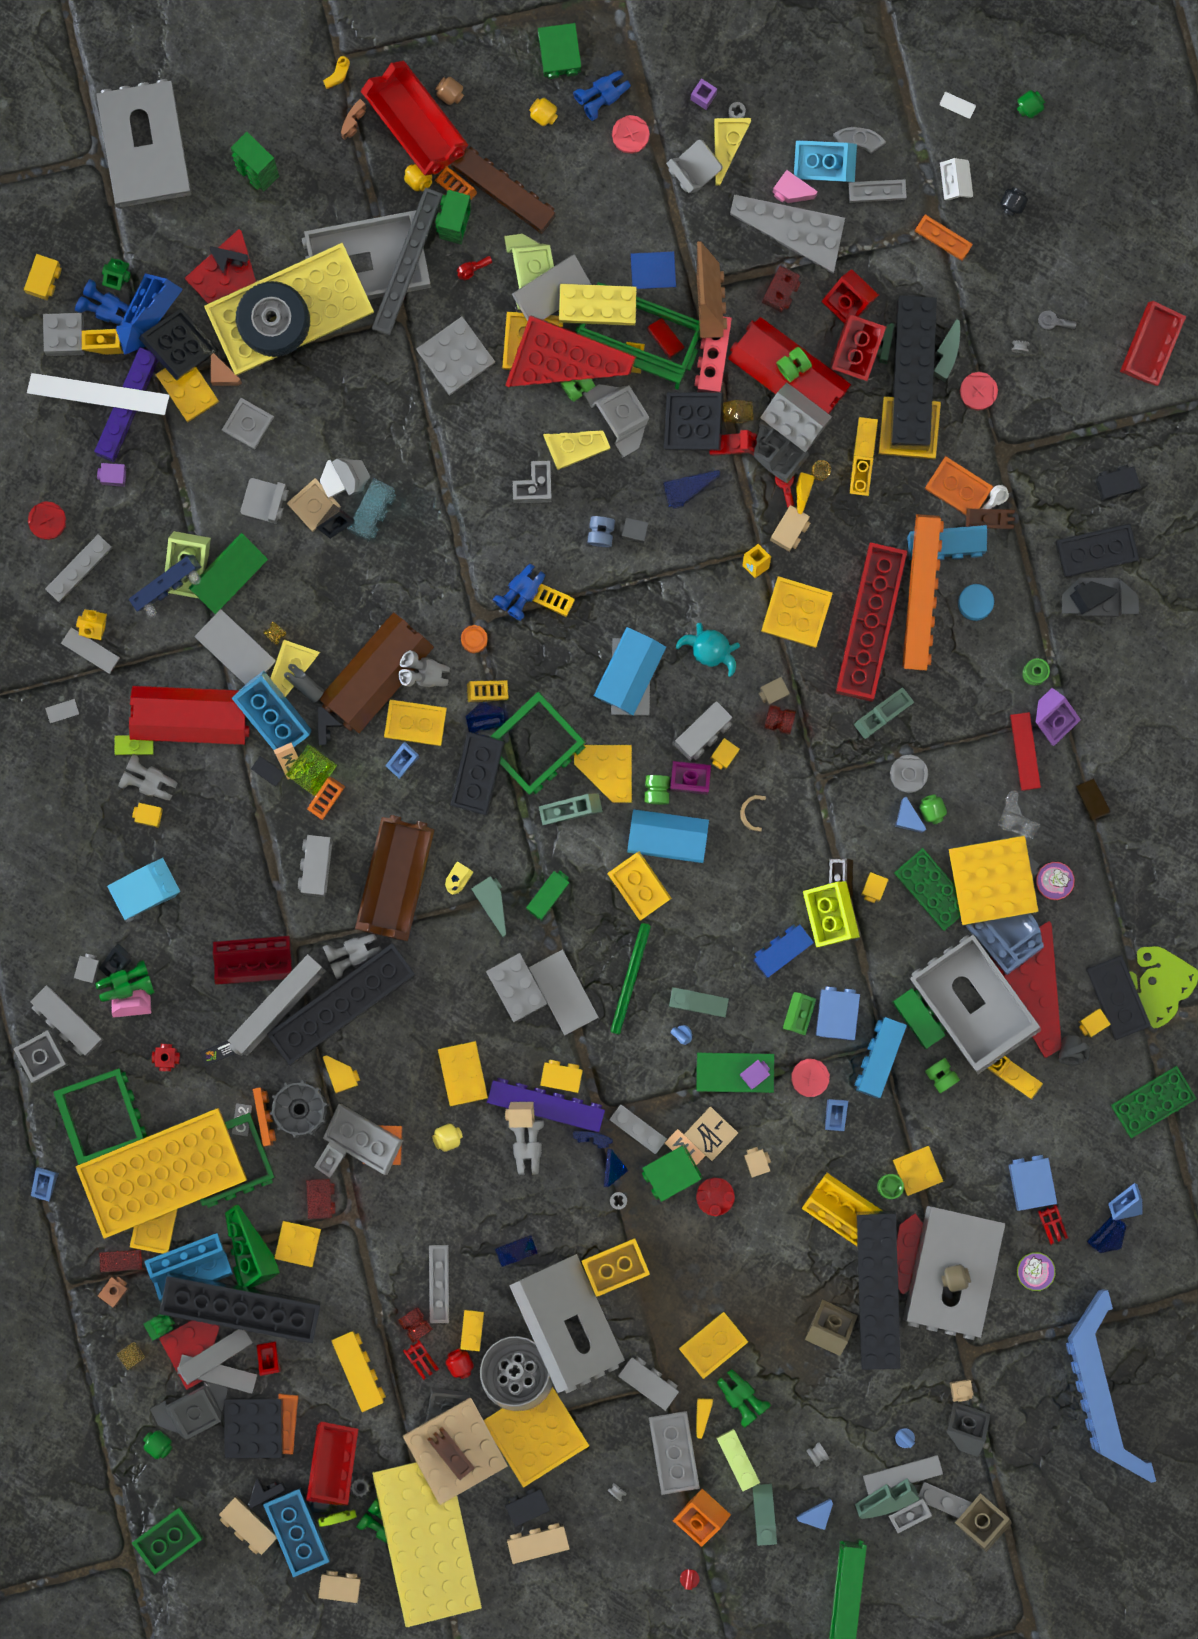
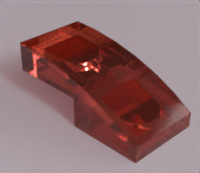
[99,1250,142,1272]

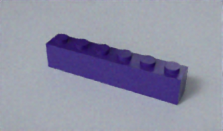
[94,347,159,462]
[487,1078,605,1133]

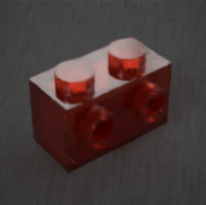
[762,266,802,313]
[306,1179,336,1219]

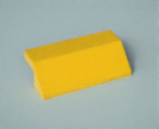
[802,1173,882,1246]

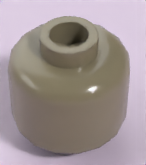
[941,1264,971,1292]

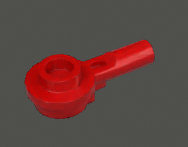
[457,256,492,280]
[775,476,795,508]

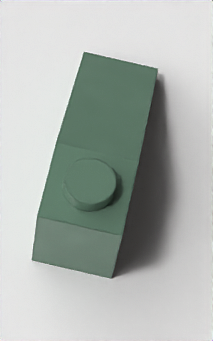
[539,793,603,825]
[471,876,506,938]
[669,987,729,1018]
[752,1484,777,1546]

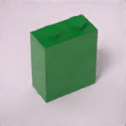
[538,23,581,79]
[526,871,570,921]
[642,1144,703,1202]

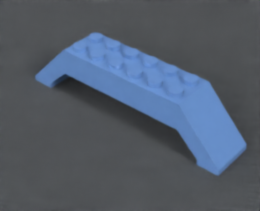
[1066,1289,1156,1483]

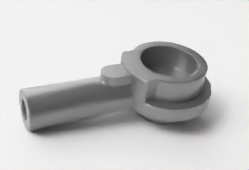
[1038,311,1076,330]

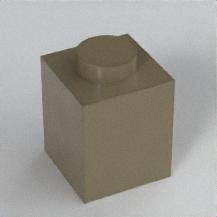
[759,677,790,706]

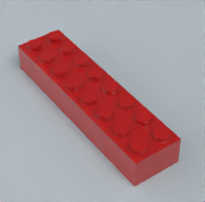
[835,542,907,702]

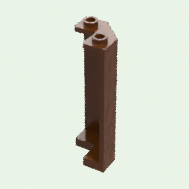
[319,612,434,733]
[355,815,435,941]

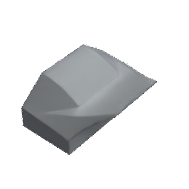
[332,457,370,496]
[889,1497,932,1533]

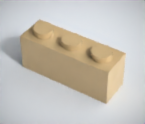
[219,1496,277,1555]
[507,1523,570,1564]

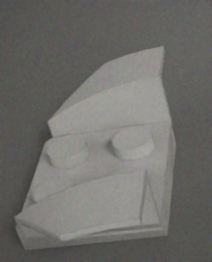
[583,384,649,457]

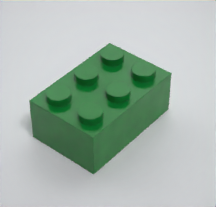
[435,190,471,245]
[132,1506,204,1575]

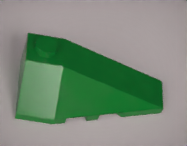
[225,1205,280,1288]

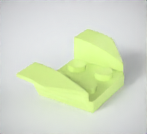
[504,234,554,310]

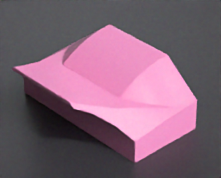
[112,990,151,1017]

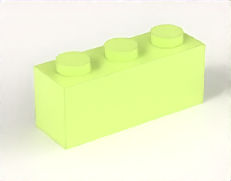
[716,1429,760,1491]

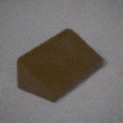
[829,859,853,898]

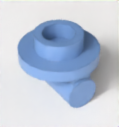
[671,1025,692,1045]
[895,1428,915,1448]

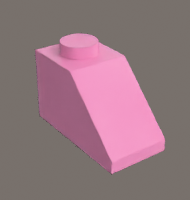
[773,170,817,203]

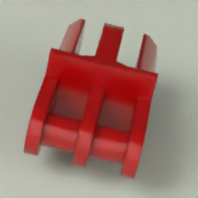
[1038,1204,1068,1245]
[403,1340,439,1380]

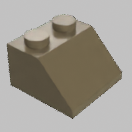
[805,1299,857,1356]
[955,1493,1012,1552]

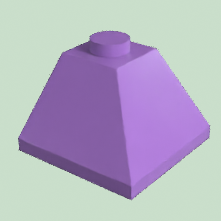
[1036,688,1081,746]

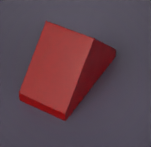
[257,1341,281,1376]

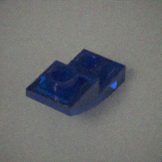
[573,1131,613,1148]

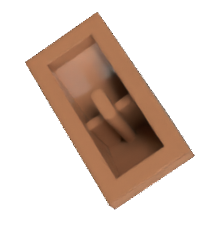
[211,353,242,386]

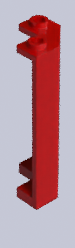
[361,61,468,176]
[728,317,851,414]
[129,686,250,745]

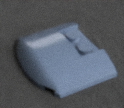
[960,913,1044,975]

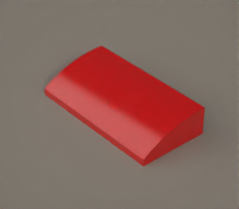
[1120,301,1186,386]
[306,1422,358,1505]

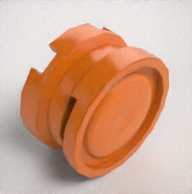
[461,625,488,653]

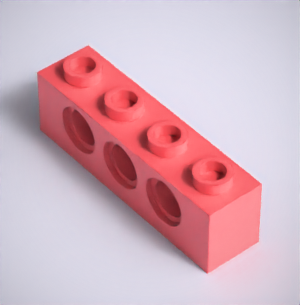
[694,316,732,392]

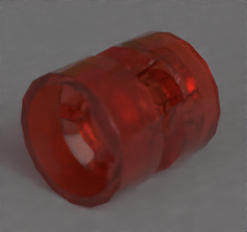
[764,705,796,735]
[397,1307,433,1343]

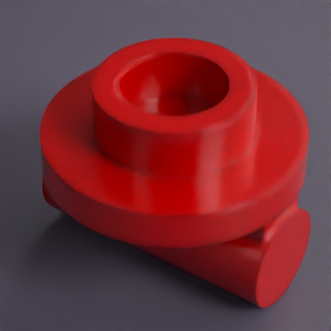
[680,1569,699,1590]

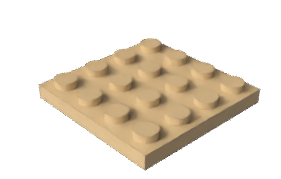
[403,1398,508,1505]

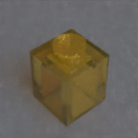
[723,400,753,424]
[117,1342,145,1370]

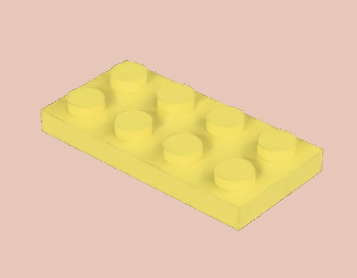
[559,284,636,326]

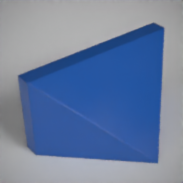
[116,324,146,355]

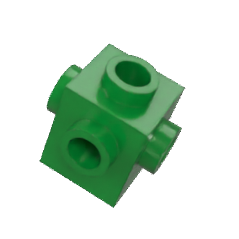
[102,258,131,291]

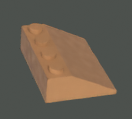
[697,242,727,338]

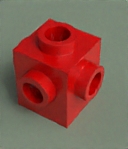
[152,1044,180,1072]

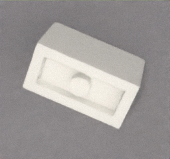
[940,158,973,200]

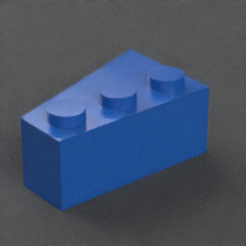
[121,274,183,332]

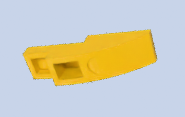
[850,417,878,496]
[987,1056,1043,1100]

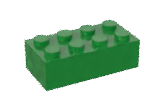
[231,132,279,192]

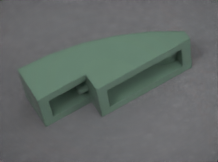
[933,319,960,382]
[854,687,914,739]
[855,1478,920,1519]

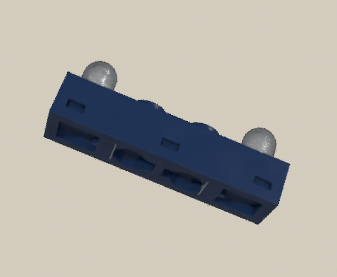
[129,555,202,618]

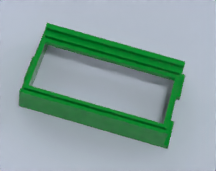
[575,282,700,390]
[829,1539,867,1639]

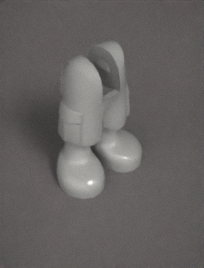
[399,651,450,687]
[118,754,178,801]
[323,934,382,980]
[508,1120,544,1175]

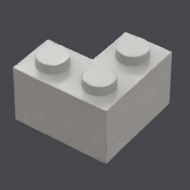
[513,461,552,503]

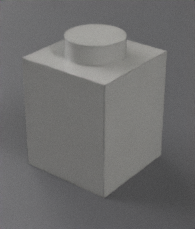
[74,953,101,984]

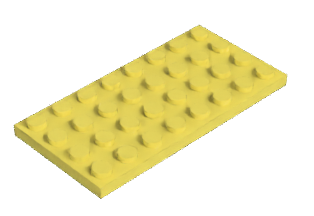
[204,243,374,375]
[372,1462,482,1627]

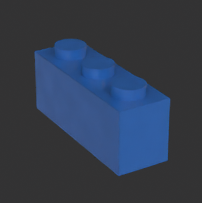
[753,924,814,978]

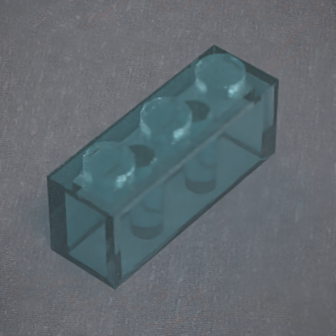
[348,478,396,541]

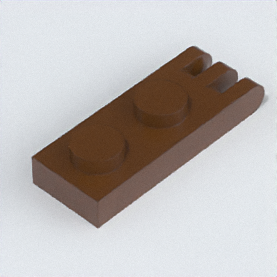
[966,508,1015,529]
[427,1427,475,1480]

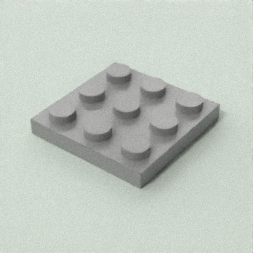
[416,316,495,396]

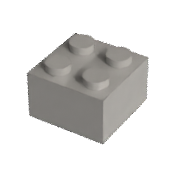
[43,313,85,356]
[14,1030,68,1083]

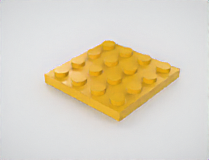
[949,836,1038,925]
[483,1386,589,1488]

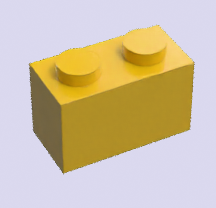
[24,254,62,301]
[540,1060,583,1093]
[460,1310,484,1351]

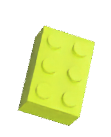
[803,881,860,947]

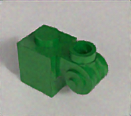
[143,1314,175,1341]

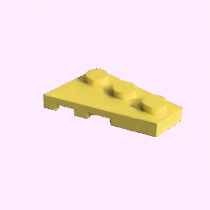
[543,430,610,470]
[271,640,320,697]

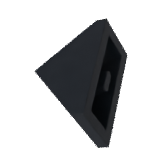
[316,504,355,539]

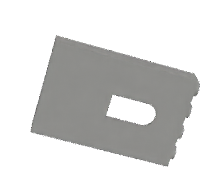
[96,79,192,208]
[302,210,431,300]
[910,935,1041,1075]
[227,954,326,1056]
[903,1206,1005,1340]
[509,1254,625,1394]

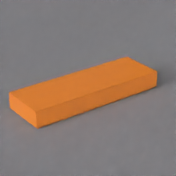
[915,214,973,261]
[278,1394,299,1454]

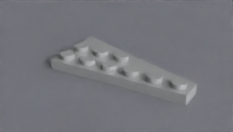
[730,195,845,274]

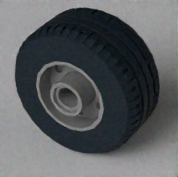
[236,281,310,357]

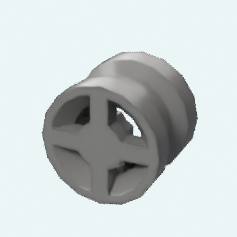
[806,1442,830,1467]

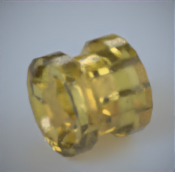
[811,460,831,481]
[263,622,287,645]

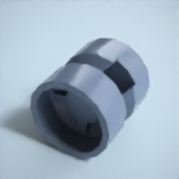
[587,516,615,547]

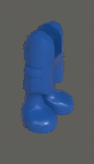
[573,70,631,121]
[75,279,129,325]
[493,564,545,621]

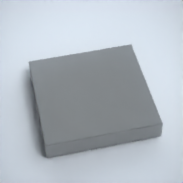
[222,398,274,450]

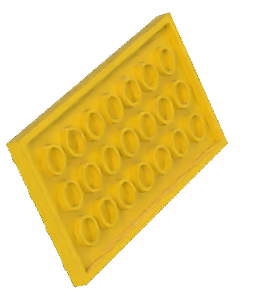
[76,1108,247,1239]

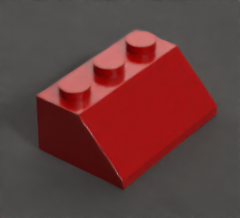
[829,313,886,381]

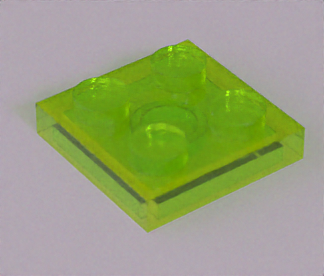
[286,744,337,796]

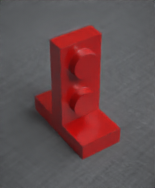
[710,430,757,456]

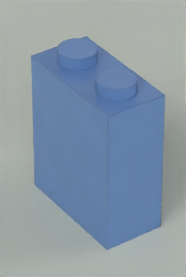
[815,986,860,1041]
[1009,1155,1057,1211]

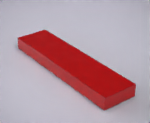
[1010,712,1041,791]

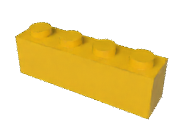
[331,1330,386,1412]

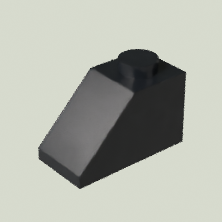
[1070,581,1118,615]

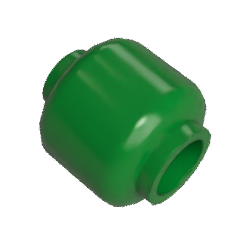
[1017,90,1046,118]
[143,1430,173,1459]

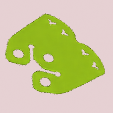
[1129,946,1198,1028]

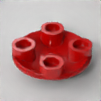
[696,1177,735,1216]

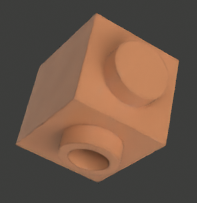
[98,1276,129,1308]

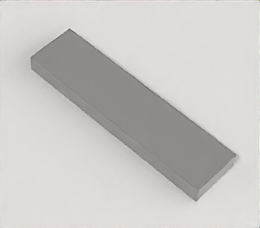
[429,1245,449,1323]
[177,1329,253,1385]
[177,1355,257,1394]
[863,1455,943,1495]

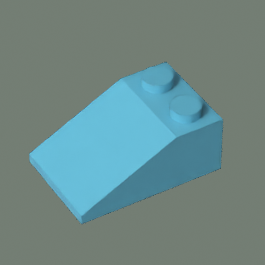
[794,141,857,182]
[107,858,180,920]

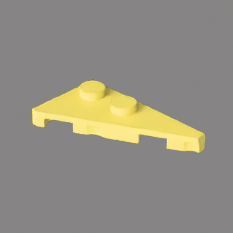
[714,118,751,185]

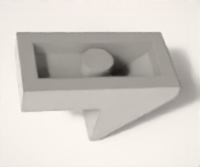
[314,1140,347,1178]

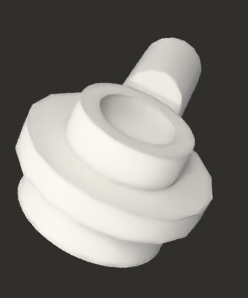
[981,485,1009,509]

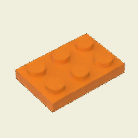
[925,456,993,515]
[253,1088,276,1147]

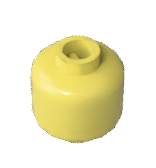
[432,1124,463,1152]

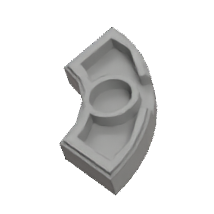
[833,127,886,154]

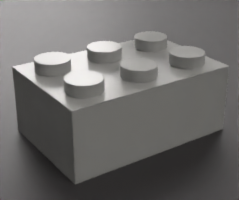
[760,383,832,452]
[674,701,733,761]
[298,835,333,898]
[486,953,548,1023]

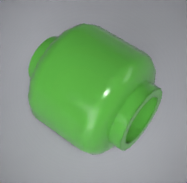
[919,794,947,824]

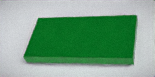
[189,533,268,614]
[894,848,961,931]
[696,1053,774,1093]
[1110,1066,1197,1138]

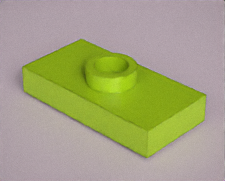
[115,735,154,755]

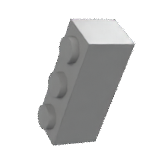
[618,1356,679,1411]

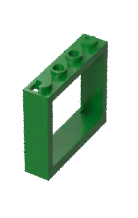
[490,692,587,795]
[53,1068,148,1165]
[200,1113,276,1208]

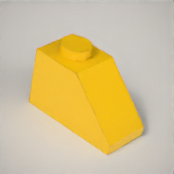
[82,329,124,355]
[323,1056,360,1093]

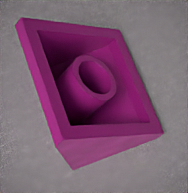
[670,761,711,795]

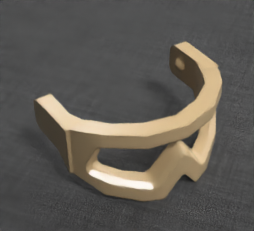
[740,795,766,832]

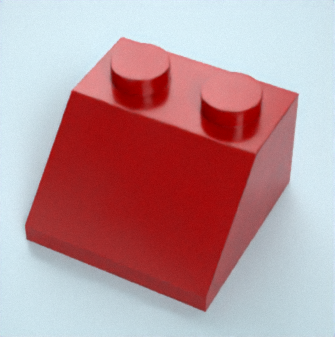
[821,269,879,324]

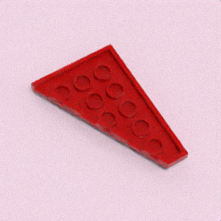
[185,229,256,304]
[505,315,636,387]
[990,921,1061,1058]

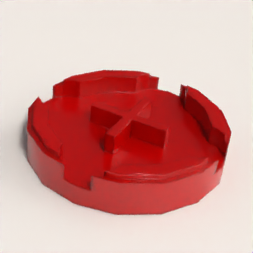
[28,501,67,540]

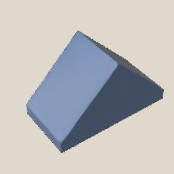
[386,742,420,779]
[895,797,926,833]
[825,1099,848,1131]
[31,1167,59,1202]
[1108,1183,1143,1220]
[796,1499,833,1530]

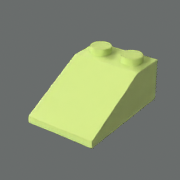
[165,531,211,598]

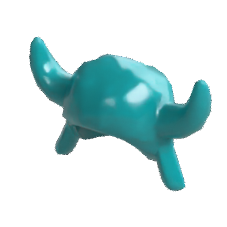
[676,623,740,677]

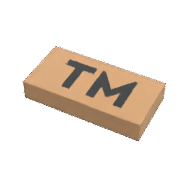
[274,743,305,780]
[665,1129,706,1165]

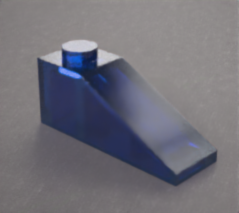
[663,470,720,509]

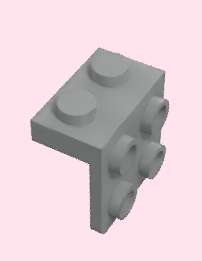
[666,140,723,193]
[240,478,289,524]

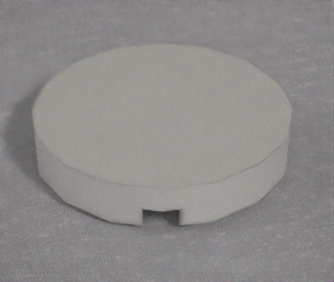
[890,755,928,793]

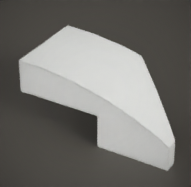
[320,460,345,499]

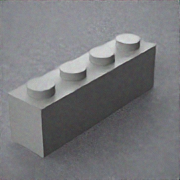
[30,985,104,1056]

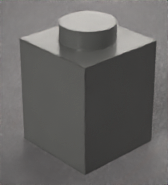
[619,518,648,544]

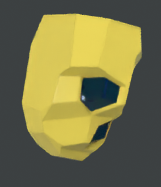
[445,862,474,895]

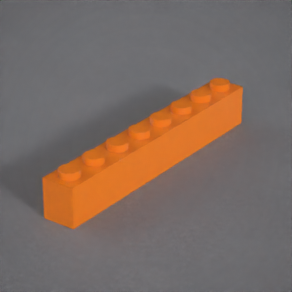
[902,514,944,670]

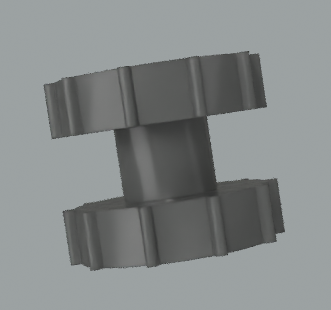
[269,1080,330,1138]

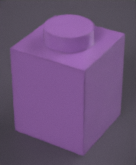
[691,79,717,110]
[97,463,126,487]
[740,1060,770,1090]

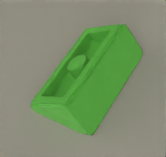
[783,992,816,1035]

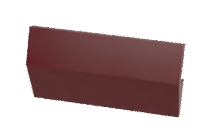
[213,936,292,985]

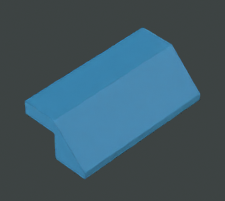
[594,627,666,715]
[627,809,709,863]
[145,1233,233,1302]

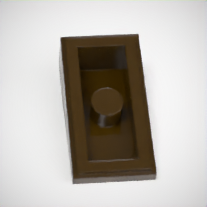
[1076,778,1111,821]

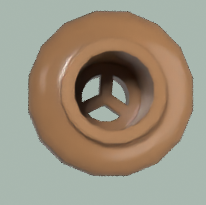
[435,77,464,105]

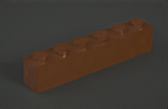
[451,146,555,234]

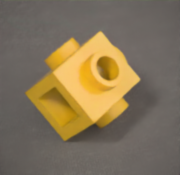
[76,609,107,640]

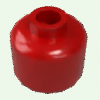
[446,1349,474,1379]

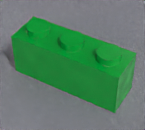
[892,988,946,1049]

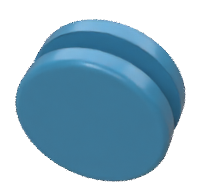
[958,584,994,621]

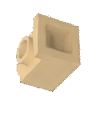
[950,1379,974,1402]

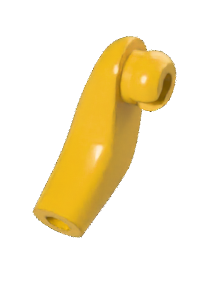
[323,56,350,89]

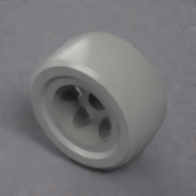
[480,1336,553,1411]

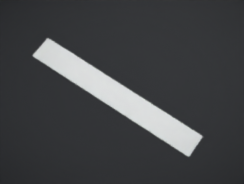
[27,373,169,415]

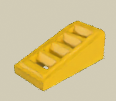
[796,472,815,514]
[532,584,575,618]
[467,681,508,702]
[696,1398,713,1439]

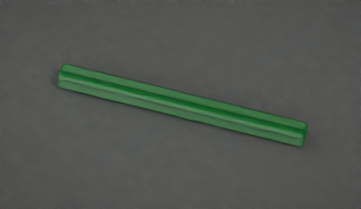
[610,923,651,1034]

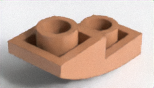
[341,99,366,140]

